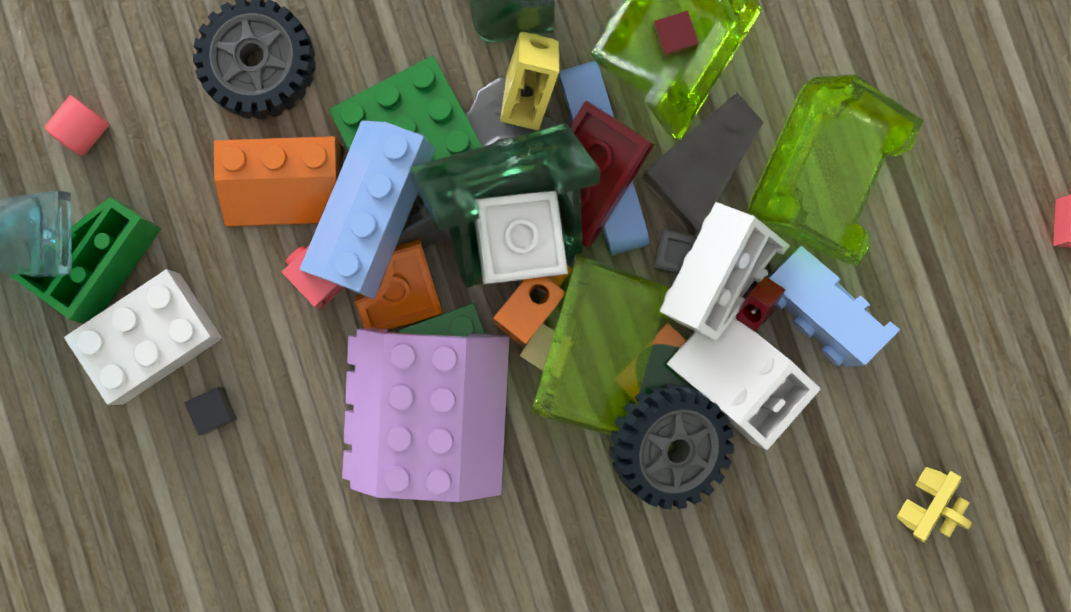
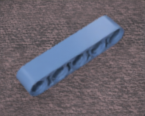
[558,60,650,256]

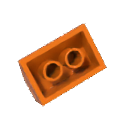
[214,136,343,227]

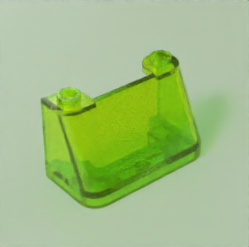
[748,75,923,265]
[531,255,669,436]

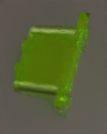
[591,0,762,140]

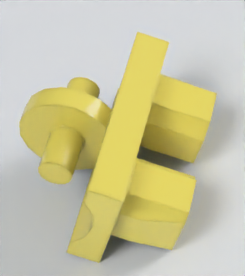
[897,467,972,543]

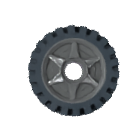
[193,0,316,120]
[609,384,734,510]

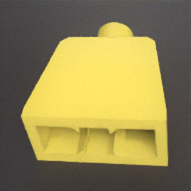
[500,32,559,131]

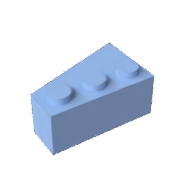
[767,246,900,367]

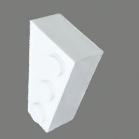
[659,202,790,341]

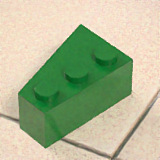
[9,197,161,324]

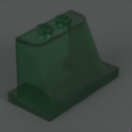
[410,123,600,288]

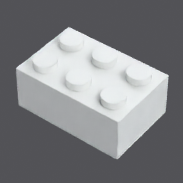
[64,269,223,405]

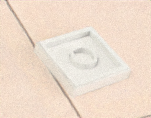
[472,191,568,284]

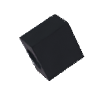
[184,387,238,435]

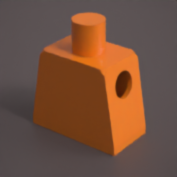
[491,264,573,346]

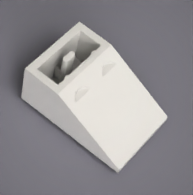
[666,316,821,450]

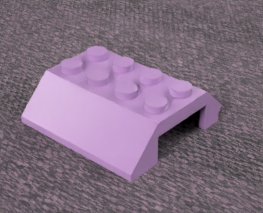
[342,328,510,502]

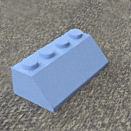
[299,121,436,299]

